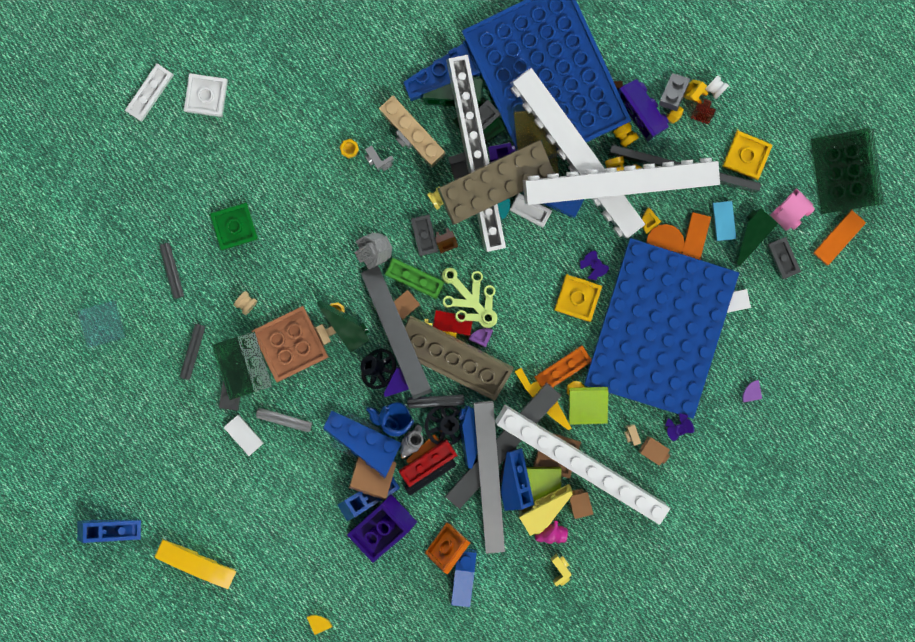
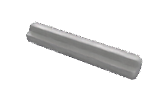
[256,408,312,432]

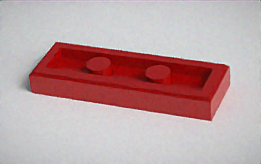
[398,439,458,487]

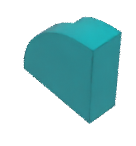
[497,198,510,220]

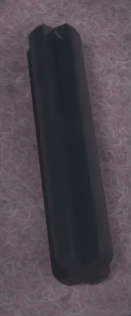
[405,459,456,495]

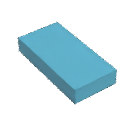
[712,201,736,241]

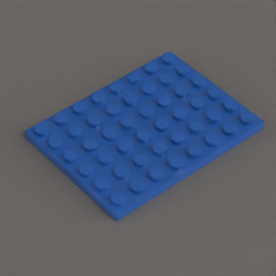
[462,0,631,160]
[583,238,740,419]

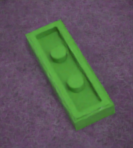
[385,258,445,299]

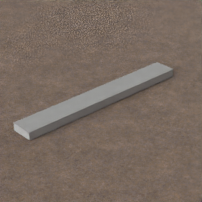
[474,401,505,554]

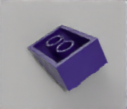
[347,494,417,563]

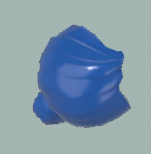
[366,402,414,436]

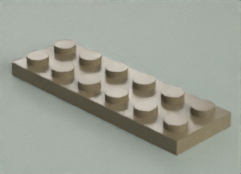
[437,140,554,224]
[405,316,513,401]

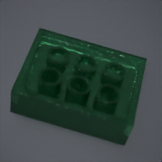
[811,128,884,214]

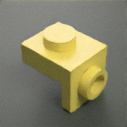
[551,554,572,586]

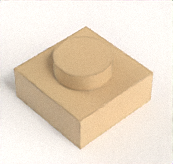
[624,424,641,446]

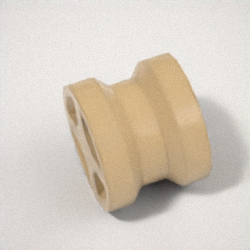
[233,291,258,315]

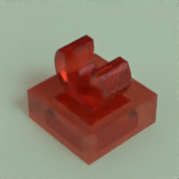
[691,99,716,124]

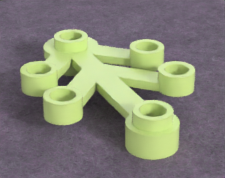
[442,268,497,328]

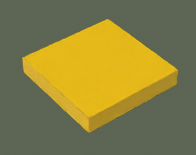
[722,130,773,181]
[554,274,602,322]

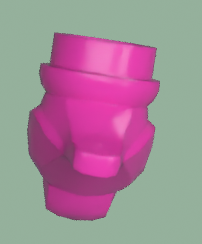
[535,521,568,544]

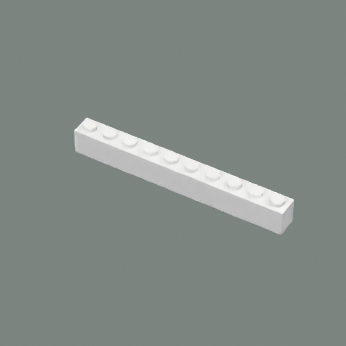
[446,55,506,252]
[510,68,646,238]
[523,158,720,205]
[495,404,670,525]

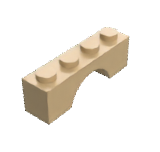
[379,96,445,168]

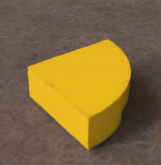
[642,207,661,234]
[307,615,333,635]

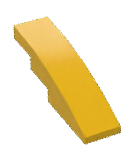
[514,368,572,430]
[154,539,236,589]

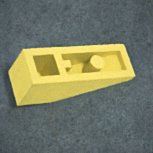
[518,484,573,536]

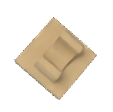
[315,324,336,346]

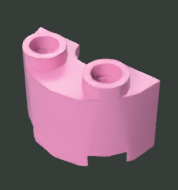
[770,188,815,231]

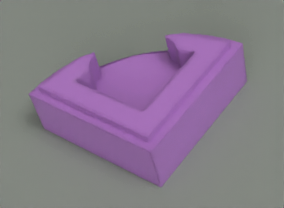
[468,328,493,347]
[742,380,762,403]

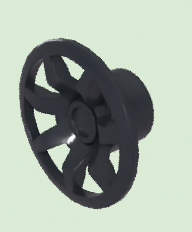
[360,348,396,389]
[425,406,461,445]

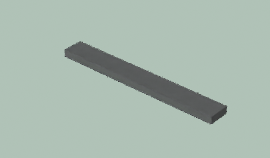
[608,145,761,193]
[361,266,432,400]
[445,382,561,509]

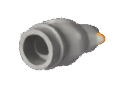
[400,425,423,458]

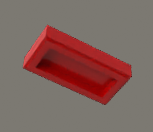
[433,310,473,336]

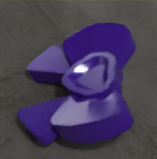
[580,251,609,280]
[665,413,695,441]

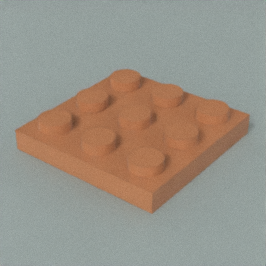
[252,306,329,383]

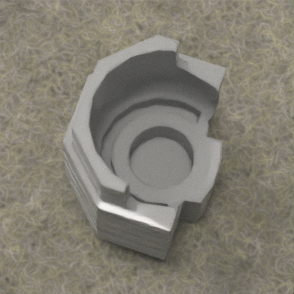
[355,233,392,269]

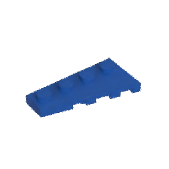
[404,40,482,101]
[323,411,401,479]

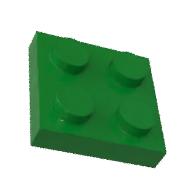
[210,202,259,251]

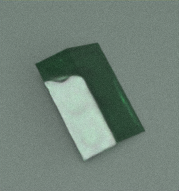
[212,331,272,400]

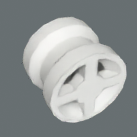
[705,76,729,100]

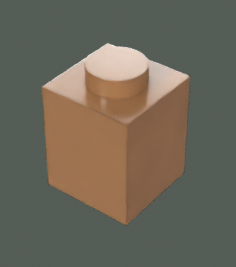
[394,290,420,320]
[638,436,670,466]
[569,488,593,519]

